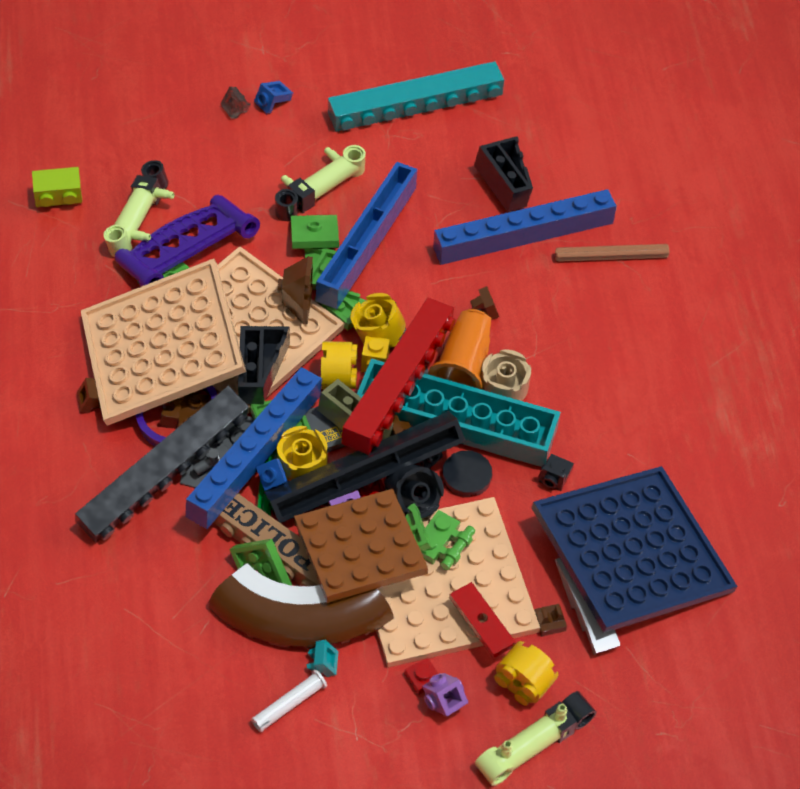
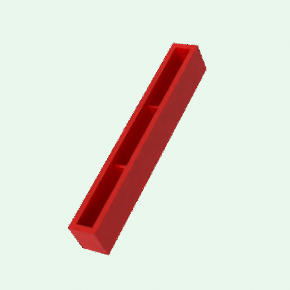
[341,297,456,455]

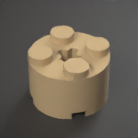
[481,349,531,401]

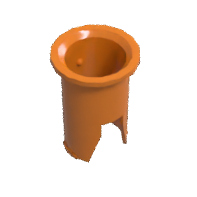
[428,309,492,389]

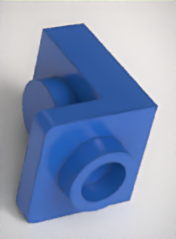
[254,81,293,113]
[256,458,287,491]

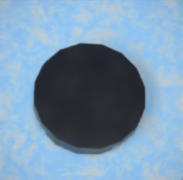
[442,451,492,497]

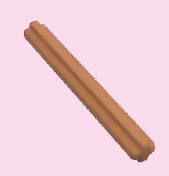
[555,244,670,261]

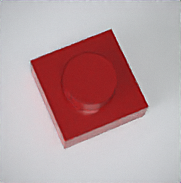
[404,658,438,695]

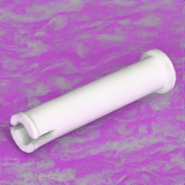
[251,670,327,732]

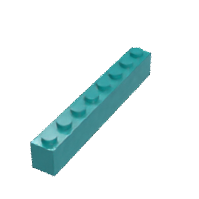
[328,61,504,132]

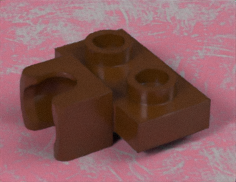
[159,392,209,429]

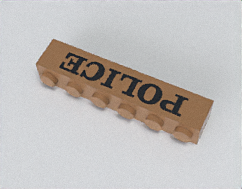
[213,494,320,586]

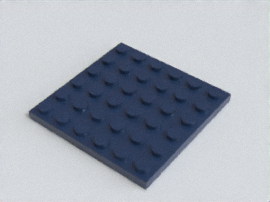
[531,466,738,633]

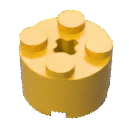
[350,293,406,348]
[321,341,357,390]
[277,426,328,481]
[494,641,559,706]

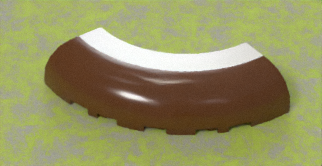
[209,563,394,649]

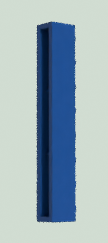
[316,162,417,309]
[433,189,617,265]
[186,367,322,529]

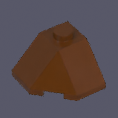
[277,256,313,324]

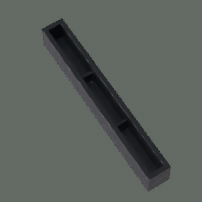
[75,386,249,543]
[264,411,465,523]

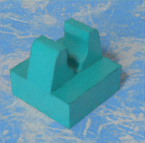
[307,640,339,677]

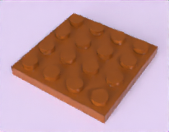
[294,489,428,603]

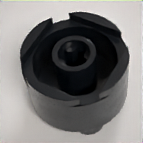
[384,464,444,518]

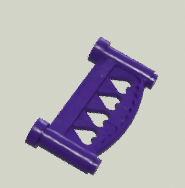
[115,195,260,287]

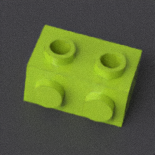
[32,167,82,207]

